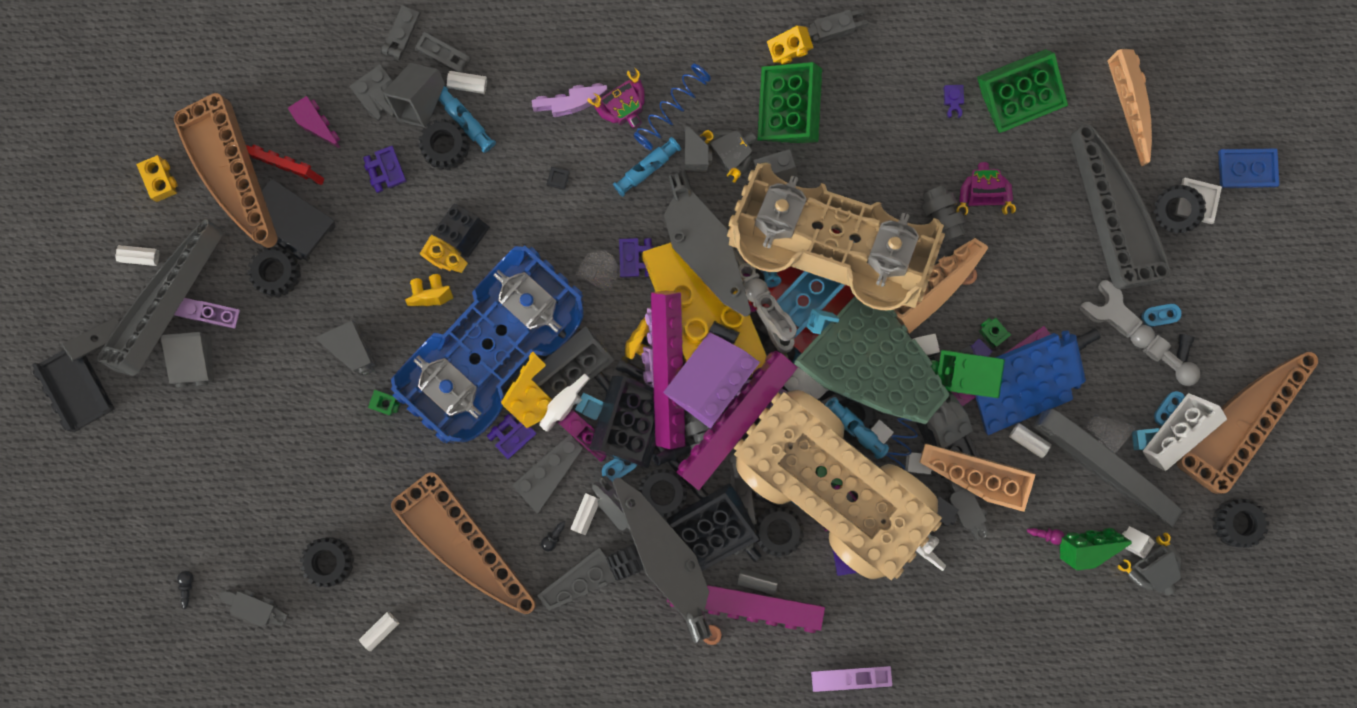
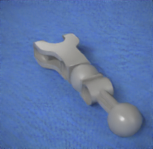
[733,247,797,353]
[1080,280,1200,386]

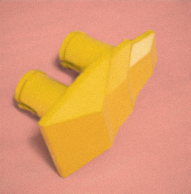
[420,235,468,273]
[405,274,454,306]
[625,317,649,359]

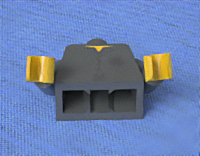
[700,130,757,183]
[1118,533,1182,595]

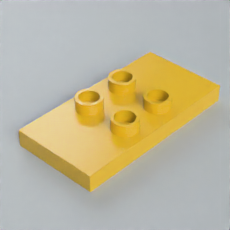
[642,243,767,377]

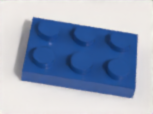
[1218,149,1279,188]

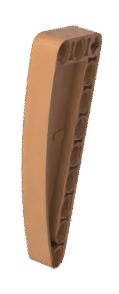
[174,93,277,248]
[1176,352,1318,494]
[391,473,536,614]

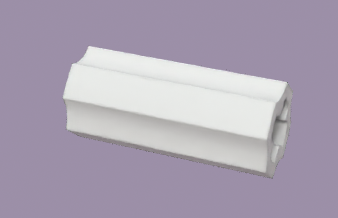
[447,71,487,94]
[116,245,160,266]
[1009,423,1052,458]
[571,493,600,535]
[359,612,400,651]

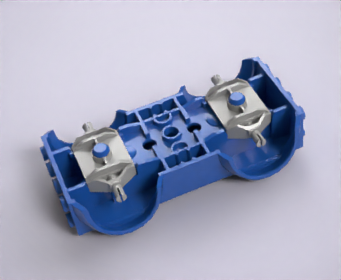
[391,245,584,444]

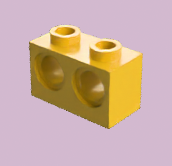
[767,26,814,65]
[136,155,178,202]

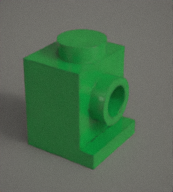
[979,317,1011,348]
[368,390,400,416]

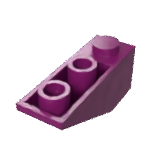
[288,96,341,148]
[556,409,606,462]

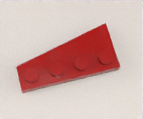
[246,144,324,186]

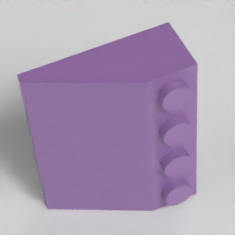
[663,332,760,429]

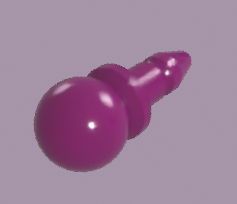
[1027,528,1065,545]

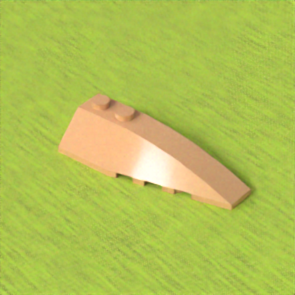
[1108,49,1152,167]
[893,238,988,334]
[919,444,1035,512]

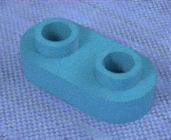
[1142,304,1181,327]
[1154,391,1185,426]
[602,459,637,482]

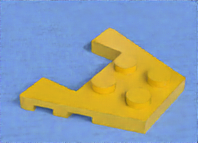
[501,352,553,428]

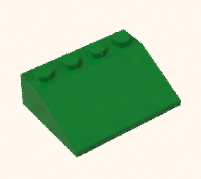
[977,49,1068,133]
[757,62,822,143]

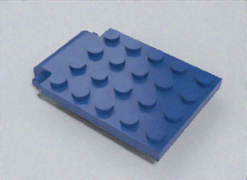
[975,330,1086,435]

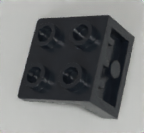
[433,203,490,258]

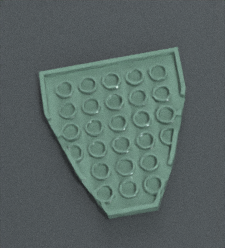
[794,296,949,424]

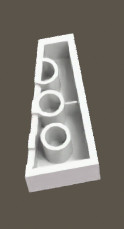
[1142,393,1227,471]

